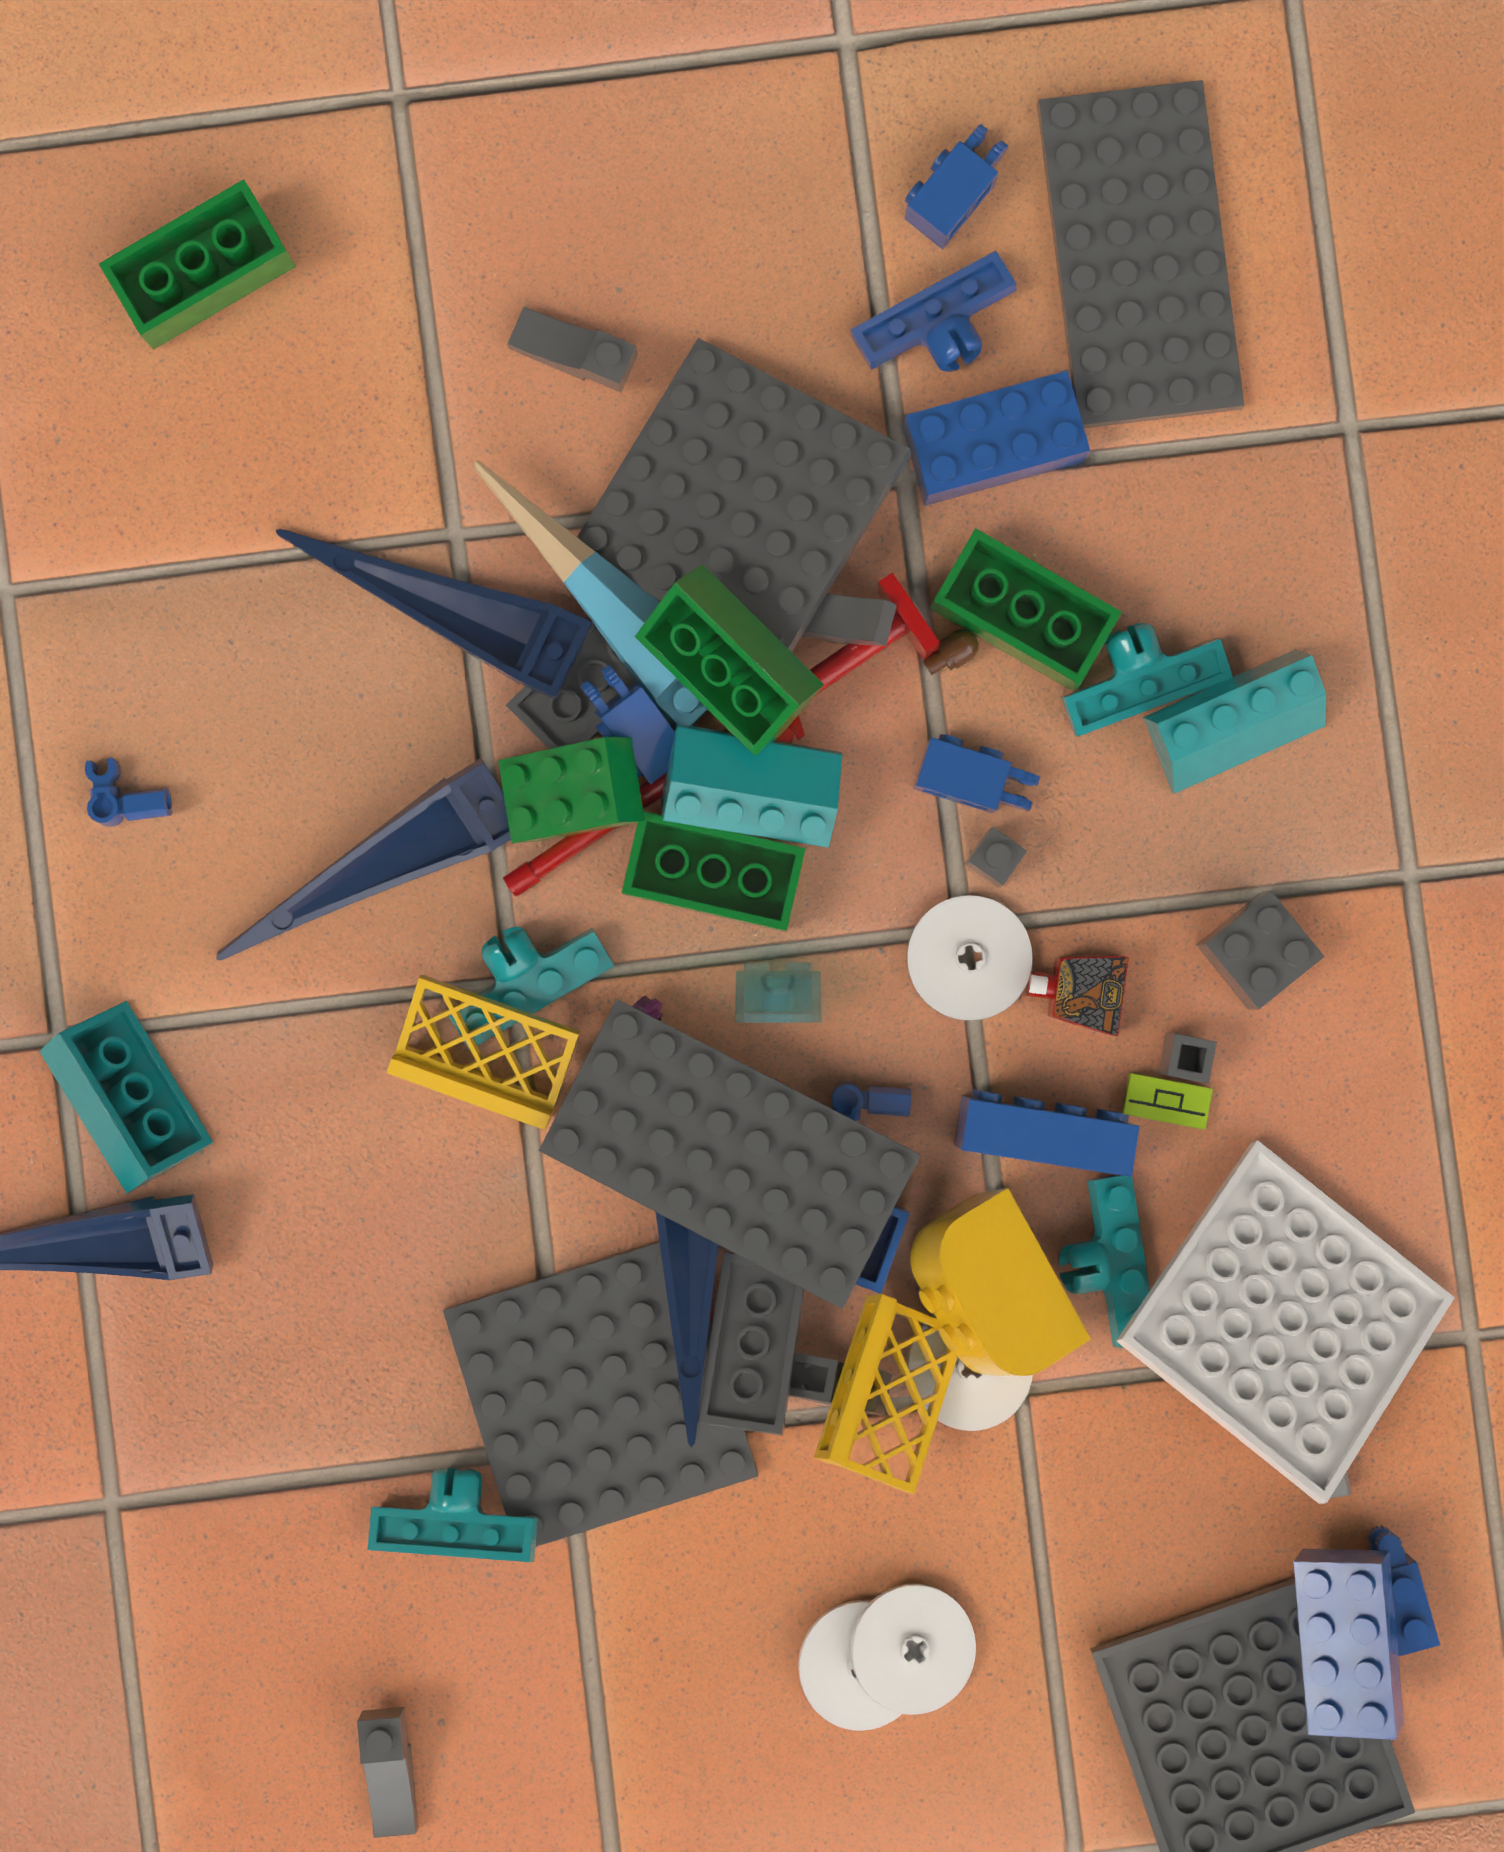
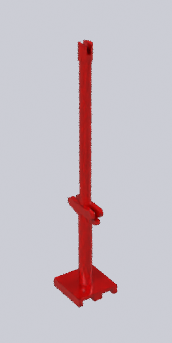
[503,572,940,897]

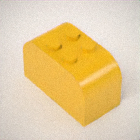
[910,1188,1091,1376]

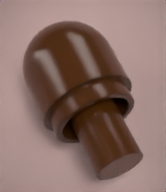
[923,629,979,676]

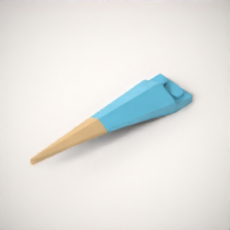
[474,461,708,728]

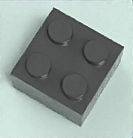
[1196,891,1325,1010]

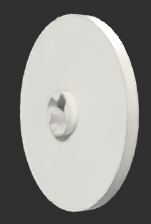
[907,895,1033,1020]
[907,1314,1033,1431]
[851,1584,976,1715]
[798,1600,921,1731]

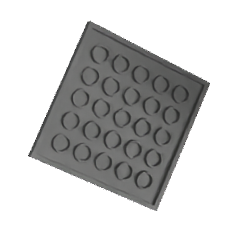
[577,338,911,652]
[443,1241,758,1547]
[1090,1578,1416,1852]

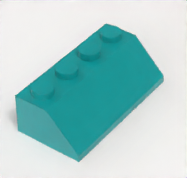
[1143,650,1326,794]
[661,724,842,848]
[39,1001,213,1194]

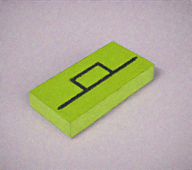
[1121,1073,1213,1130]

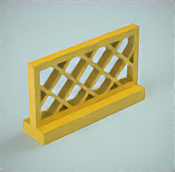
[386,975,581,1130]
[814,1294,957,1494]

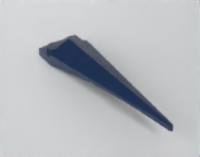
[275,529,592,700]
[216,758,511,960]
[0,1194,214,1280]
[655,1212,718,1448]

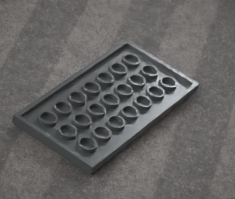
[1037,80,1244,428]
[538,999,920,1309]

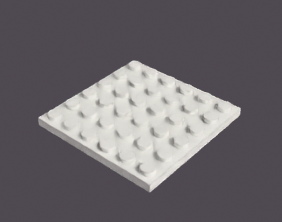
[1116,1140,1455,1504]

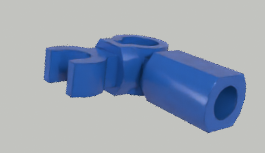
[85,758,173,827]
[832,1081,911,1121]

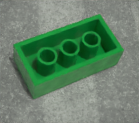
[98,179,296,350]
[930,528,1122,692]
[634,564,824,757]
[621,811,806,932]

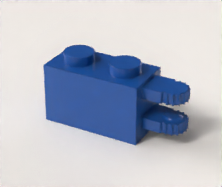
[905,124,1008,250]
[580,665,675,784]
[914,734,1040,814]
[1367,1525,1440,1657]

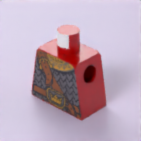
[1027,956,1129,1036]

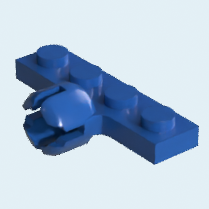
[851,251,1016,372]

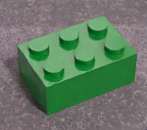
[498,737,645,844]

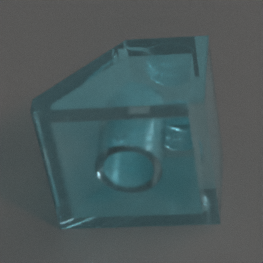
[735,963,822,1023]

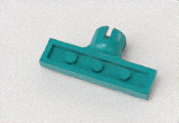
[1061,623,1233,737]
[448,926,614,1050]
[1058,1175,1150,1348]
[367,1468,538,1562]

